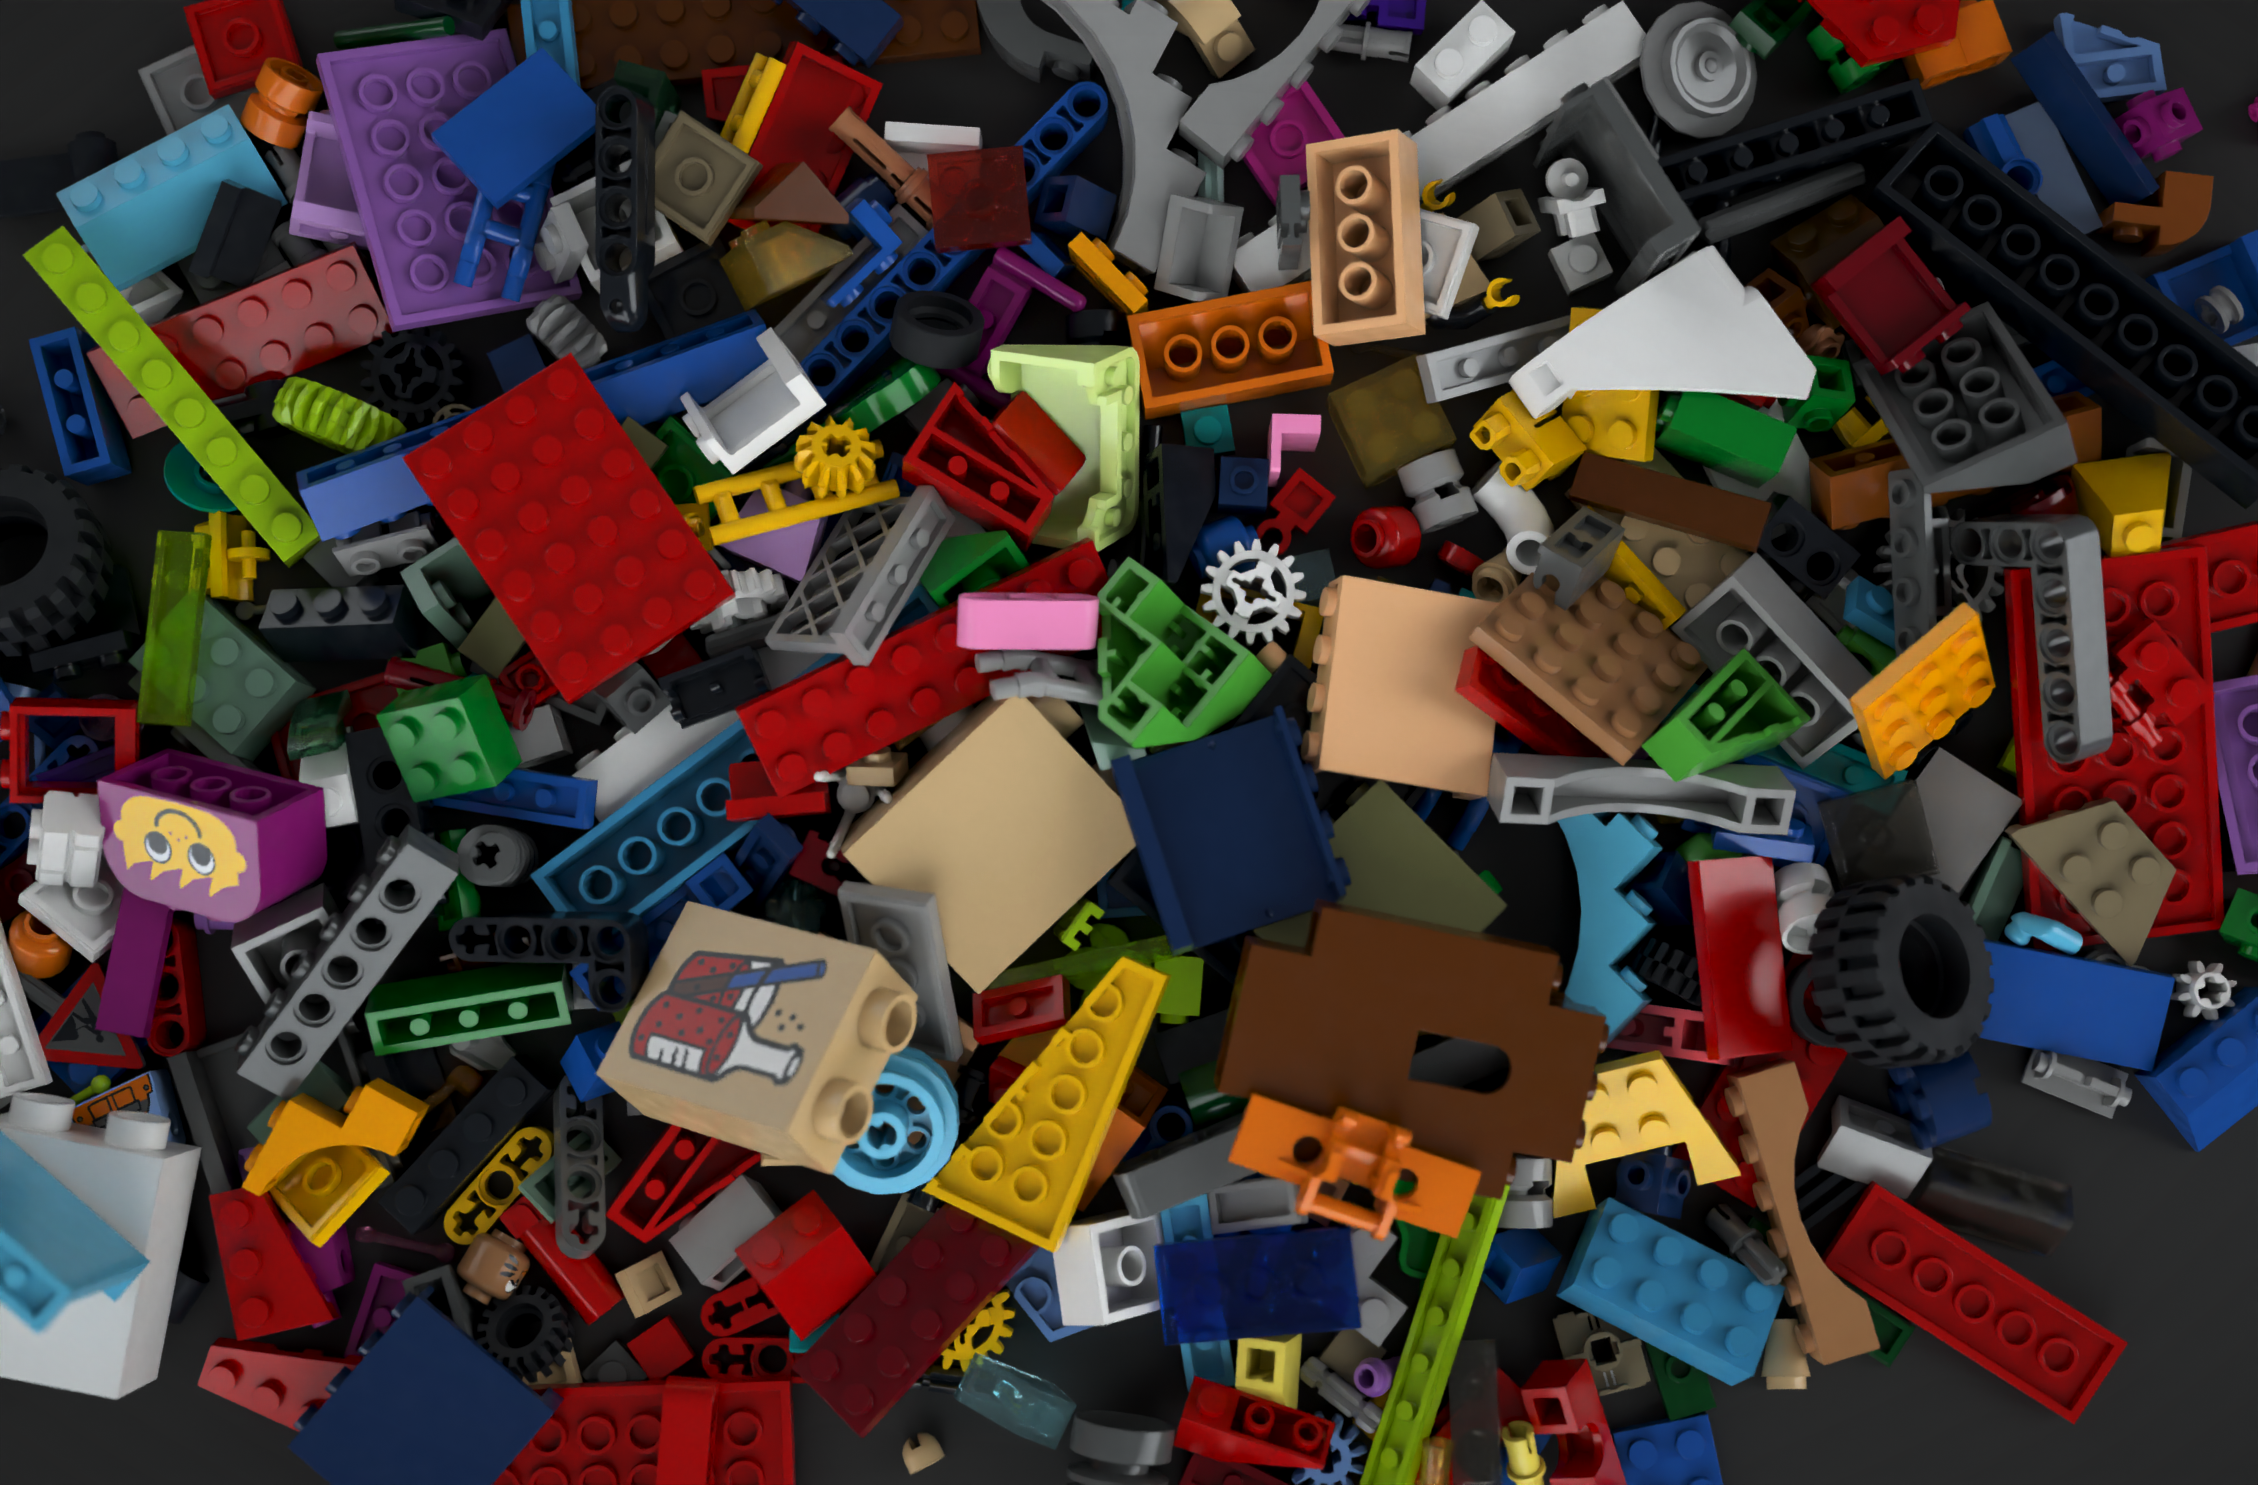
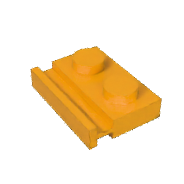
[1068,232,1148,320]

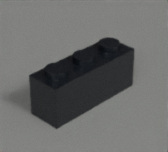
[258,584,427,662]

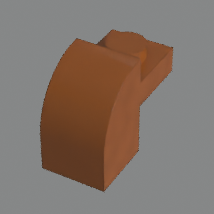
[2096,170,2214,257]

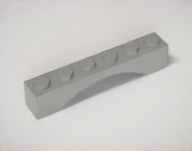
[1179,0,1371,170]
[1486,753,1796,835]

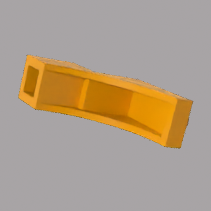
[242,1078,430,1196]

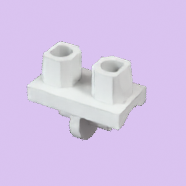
[1538,158,1606,238]

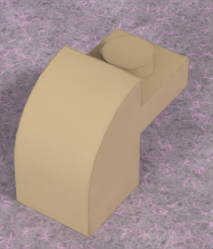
[1156,0,1256,79]

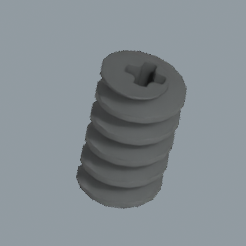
[457,825,539,887]

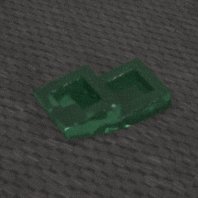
[287,689,353,761]

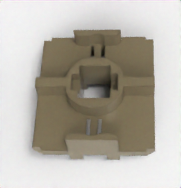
[1552,1310,1651,1397]

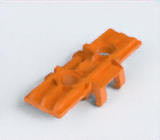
[1228,1093,1481,1241]

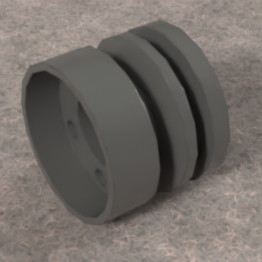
[1066,1410,1175,1485]

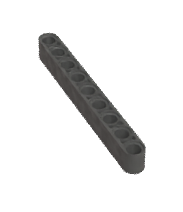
[1112,1033,1510,1219]

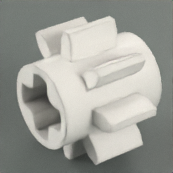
[2170,961,2237,1020]

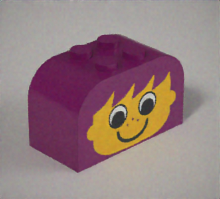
[97,748,327,922]

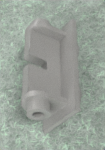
[332,509,440,577]
[2020,1048,2133,1119]

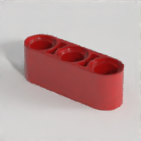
[146,917,207,1057]
[655,1375,719,1485]

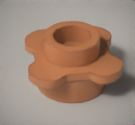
[1797,323,1845,359]

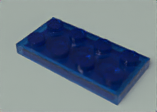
[1153,1225,1363,1345]

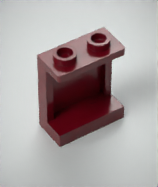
[1810,216,1971,376]

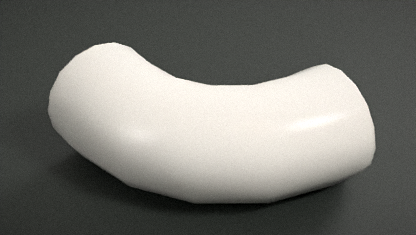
[1471,460,1555,575]

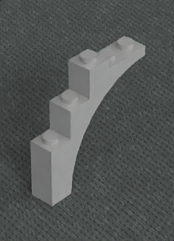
[1041,0,1206,277]

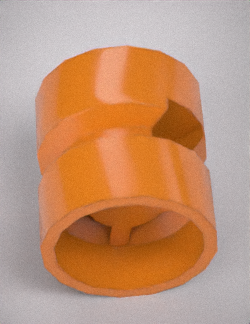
[239,57,324,149]

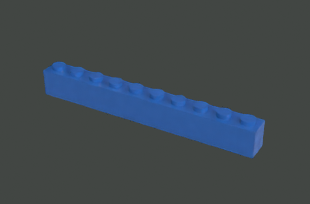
[296,308,769,542]

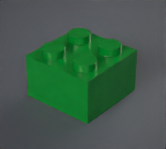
[376,674,522,803]

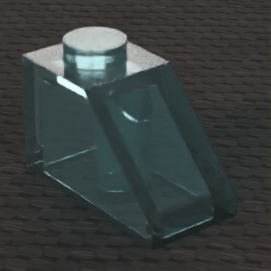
[953,1352,1077,1449]

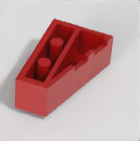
[902,381,1054,552]
[606,1124,761,1243]

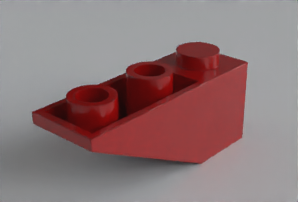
[1173,1375,1336,1469]

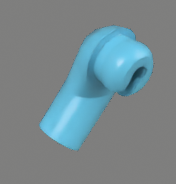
[2004,911,2083,955]

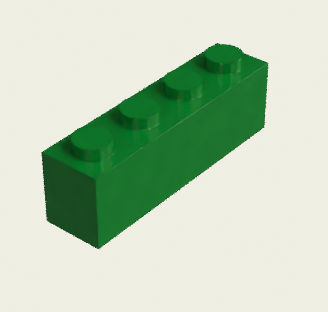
[365,962,574,1056]

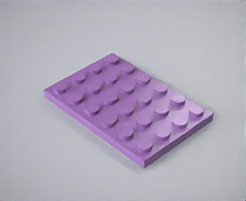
[316,28,582,332]

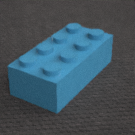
[1556,1197,1786,1386]

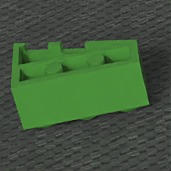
[1641,648,1812,782]

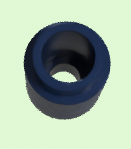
[829,173,896,243]

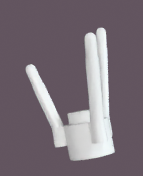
[814,768,892,859]

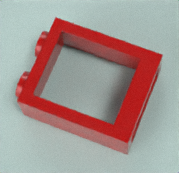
[0,697,140,803]

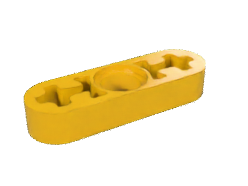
[444,1126,554,1245]

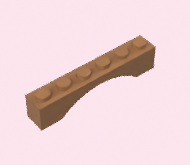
[1724,1058,1880,1365]

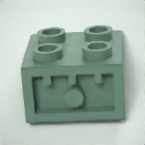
[400,537,492,656]

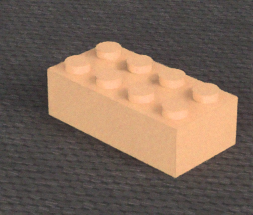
[1306,129,1426,347]

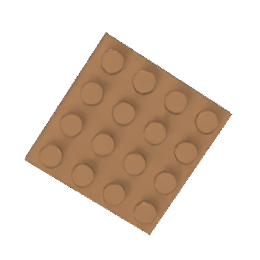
[1469,572,1709,766]

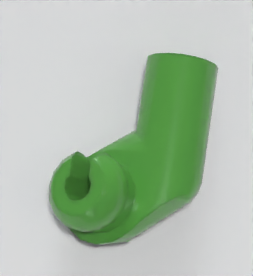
[1674,832,1742,862]

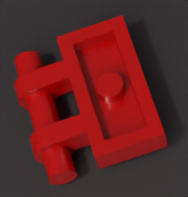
[2109,618,2215,748]

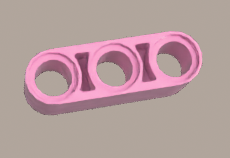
[956,592,1099,650]

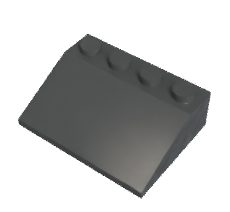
[1851,301,2078,494]

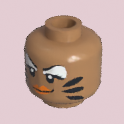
[457,1228,530,1305]

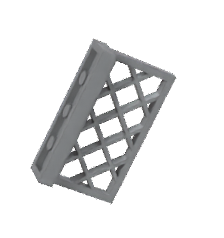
[764,485,956,666]

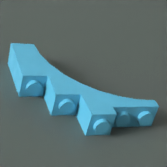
[1558,812,1663,1056]

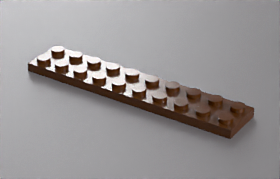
[507,0,982,92]

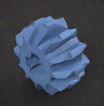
[1291,1411,1367,1485]

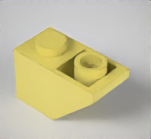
[1235,1325,1302,1410]

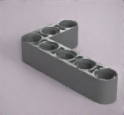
[1949,514,2113,764]

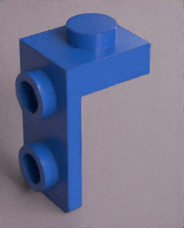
[820,198,903,308]

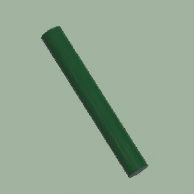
[333,16,455,50]

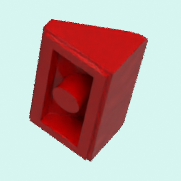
[991,391,1086,496]

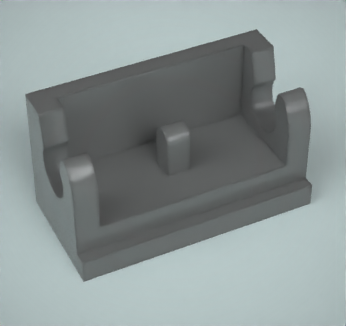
[1533,506,1625,610]

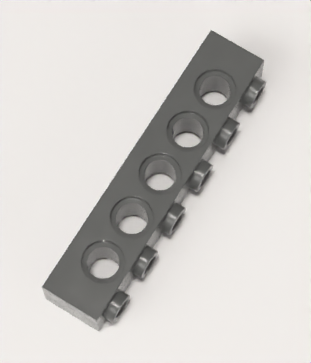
[235,825,459,1101]

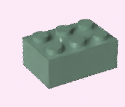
[128,589,317,761]

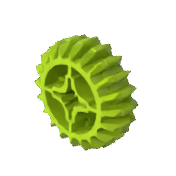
[272,377,407,455]

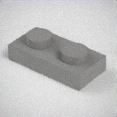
[534,202,589,284]

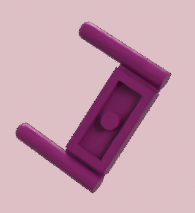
[936,246,1086,410]

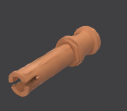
[829,106,958,231]

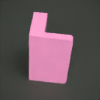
[1267,413,1321,487]

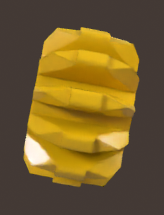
[794,415,877,501]

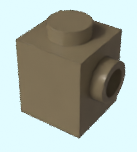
[1457,188,1541,262]

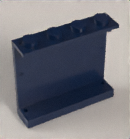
[1110,705,1351,956]
[287,1285,564,1485]

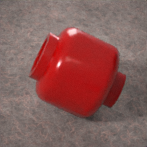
[1350,505,1422,569]

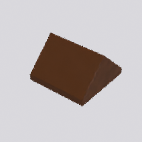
[729,161,849,225]

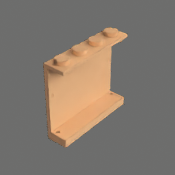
[1301,575,1500,800]

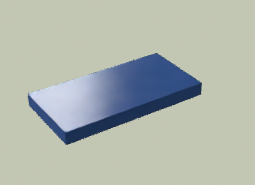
[1978,939,2175,1071]

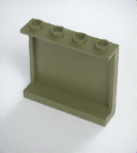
[1252,780,1507,947]

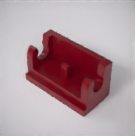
[789,829,851,896]

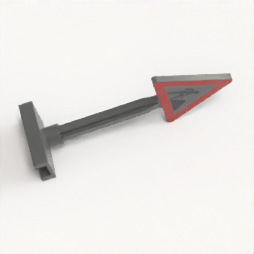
[17,962,146,1069]

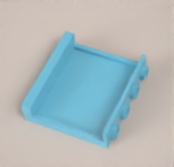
[0,1130,150,1334]

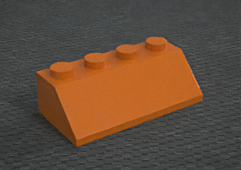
[1127,281,1334,420]

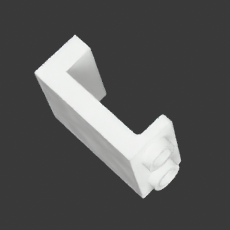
[679,327,826,474]

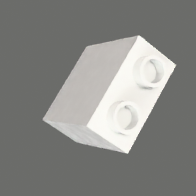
[0,1092,202,1399]

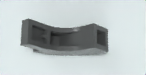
[977,0,1096,83]

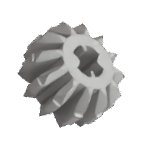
[526,294,608,370]

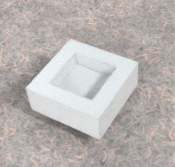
[1548,233,1613,296]

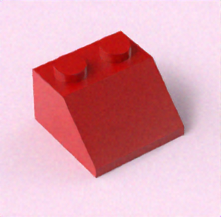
[734,1189,878,1342]

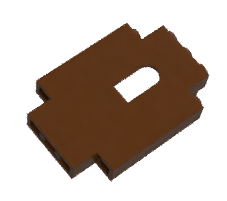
[1213,899,1609,1200]

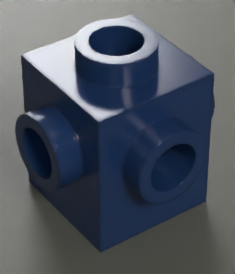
[1615,1146,1691,1219]

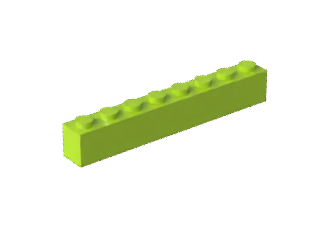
[23,226,321,568]

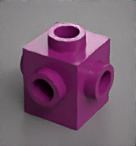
[2114,87,2203,163]

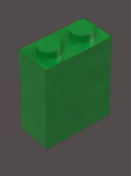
[1654,391,1797,489]

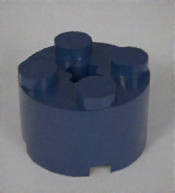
[1887,1050,1992,1150]

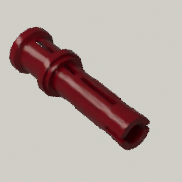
[384,656,536,731]

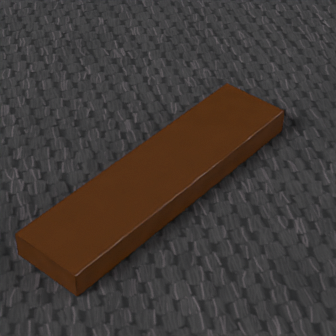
[1569,451,1772,553]

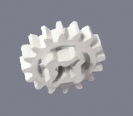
[1200,539,1306,646]
[690,568,789,634]

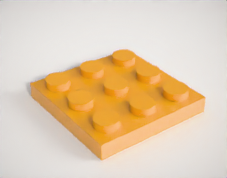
[1849,602,1996,780]

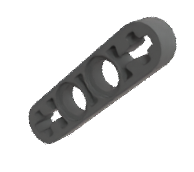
[553,1075,606,1259]

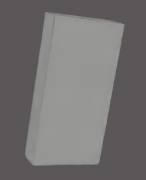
[1207,1176,1309,1235]

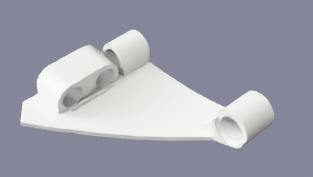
[1509,245,1817,419]

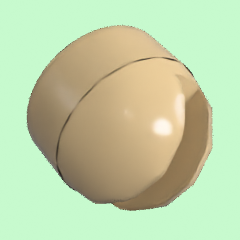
[902,1432,945,1475]

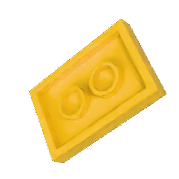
[1562,307,1660,462]

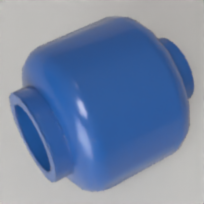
[1189,516,1259,583]

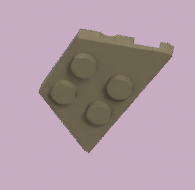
[2005,797,2176,967]

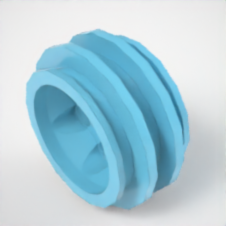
[833,1046,960,1195]

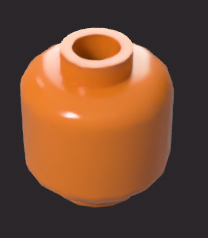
[7,910,73,979]

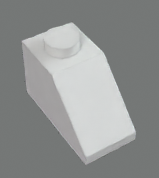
[299,726,359,829]

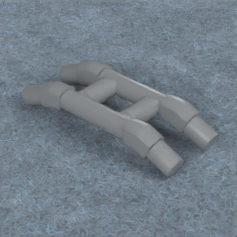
[974,650,1103,705]

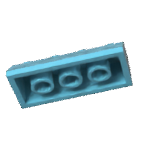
[56,104,288,292]

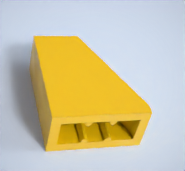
[2071,452,2172,556]

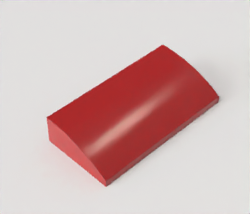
[727,41,883,258]

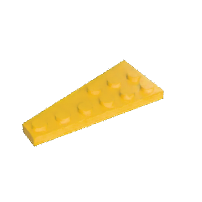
[922,956,1171,1253]

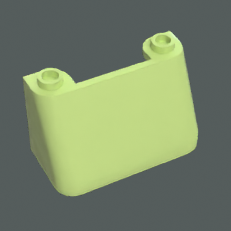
[987,344,1140,552]

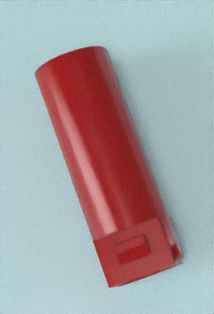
[499,1196,625,1326]

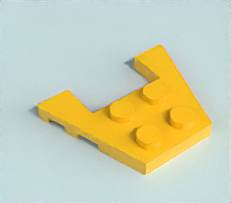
[1551,1050,1741,1218]

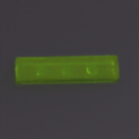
[137,530,212,727]
[985,935,1183,991]

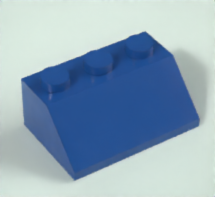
[2134,986,2258,1152]

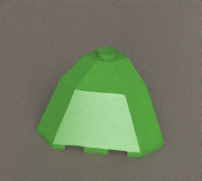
[1098,556,1273,748]

